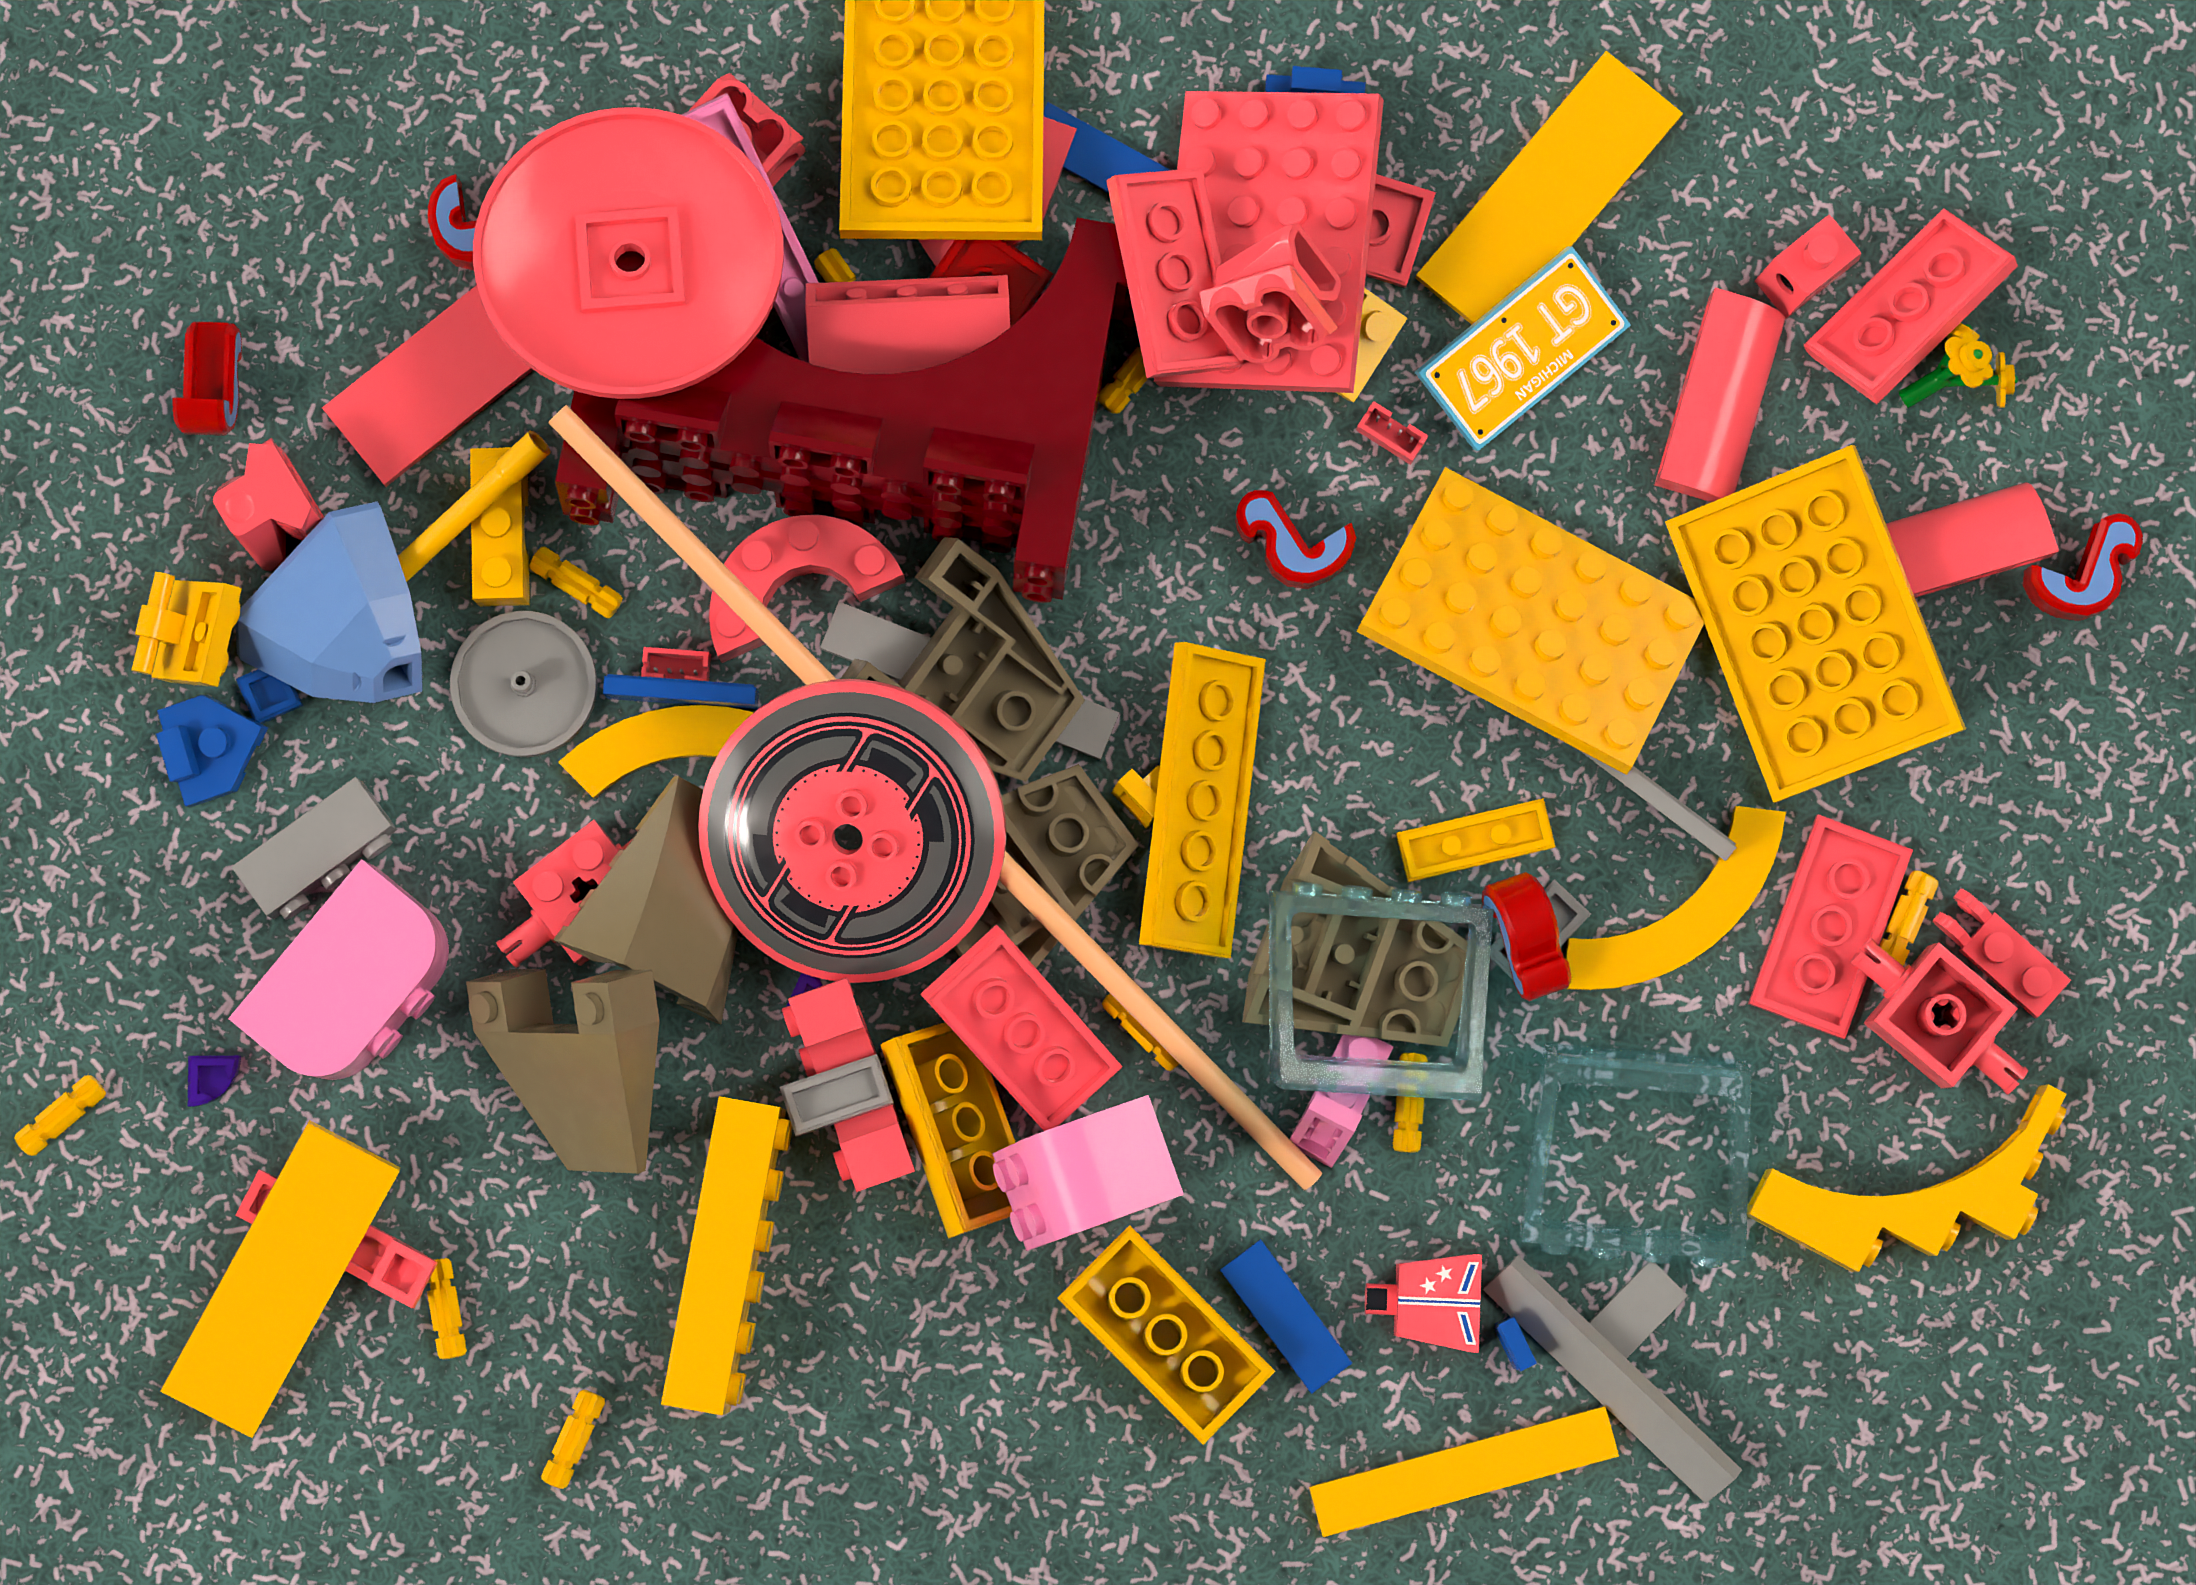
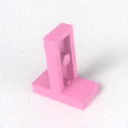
[1290,1034,1393,1168]

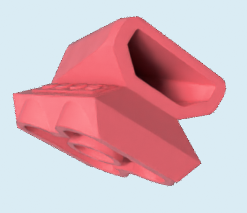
[689,73,806,187]
[1199,223,1341,364]
[213,438,324,571]

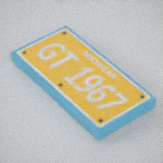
[1415,246,1631,451]

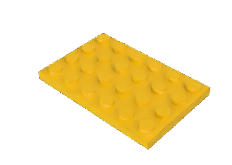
[839,0,1045,240]
[1665,445,1966,803]
[1356,467,1712,775]

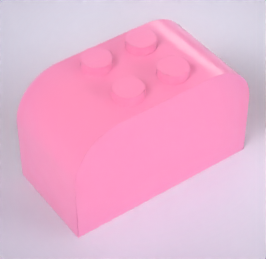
[228,859,449,1080]
[992,1095,1184,1251]

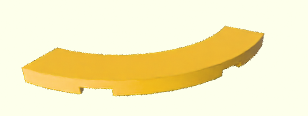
[559,705,754,799]
[1565,806,1786,990]

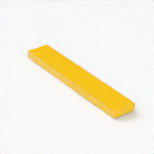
[1309,1406,1619,1537]

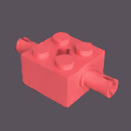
[496,820,633,968]
[1850,938,2029,1095]

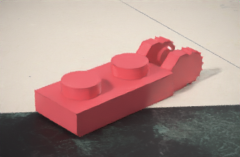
[1933,889,2071,1018]

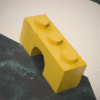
[470,447,530,607]

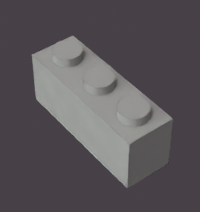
[231,777,398,920]

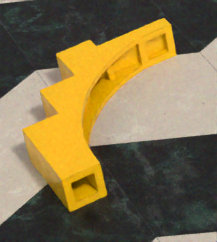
[1743,1084,2067,1272]

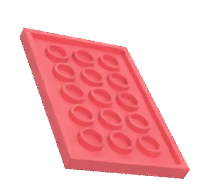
[1154,91,1384,393]

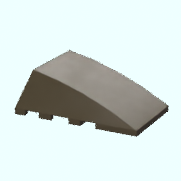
[953,764,1139,968]
[553,776,739,1024]
[1242,831,1482,1047]

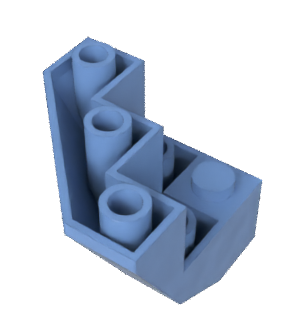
[235,501,422,703]

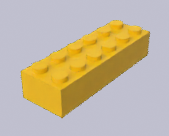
[661,1096,793,1416]

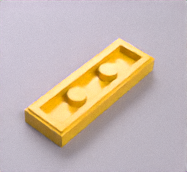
[1396,798,1556,883]

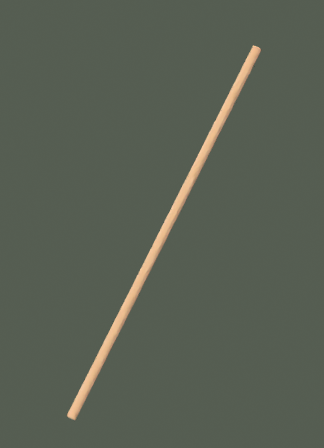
[548,405,1322,1190]

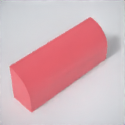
[805,275,1010,374]
[1654,287,1785,502]
[1886,482,2059,598]

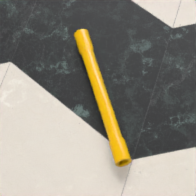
[398,431,551,582]

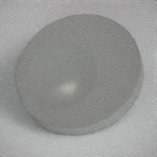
[450,611,597,757]

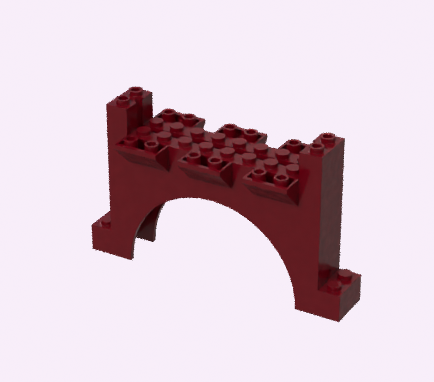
[555,217,1137,603]

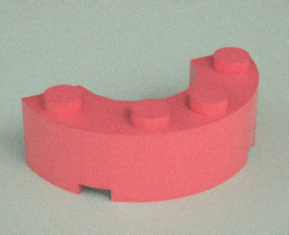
[709,515,906,663]
[782,978,915,1192]

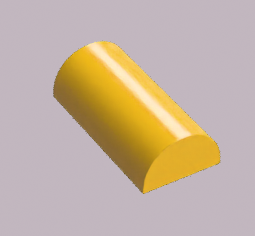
[880,1022,1016,1239]
[1057,1225,1275,1445]

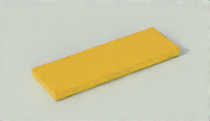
[1415,51,1683,325]
[1139,642,1266,958]
[160,1120,401,1438]

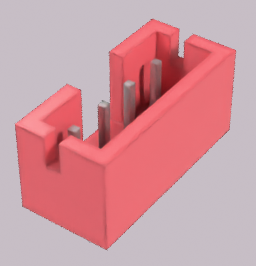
[1356,401,1428,465]
[641,647,711,681]

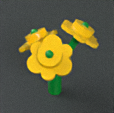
[1899,323,2018,408]

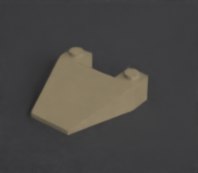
[840,537,1085,782]
[466,969,660,1174]

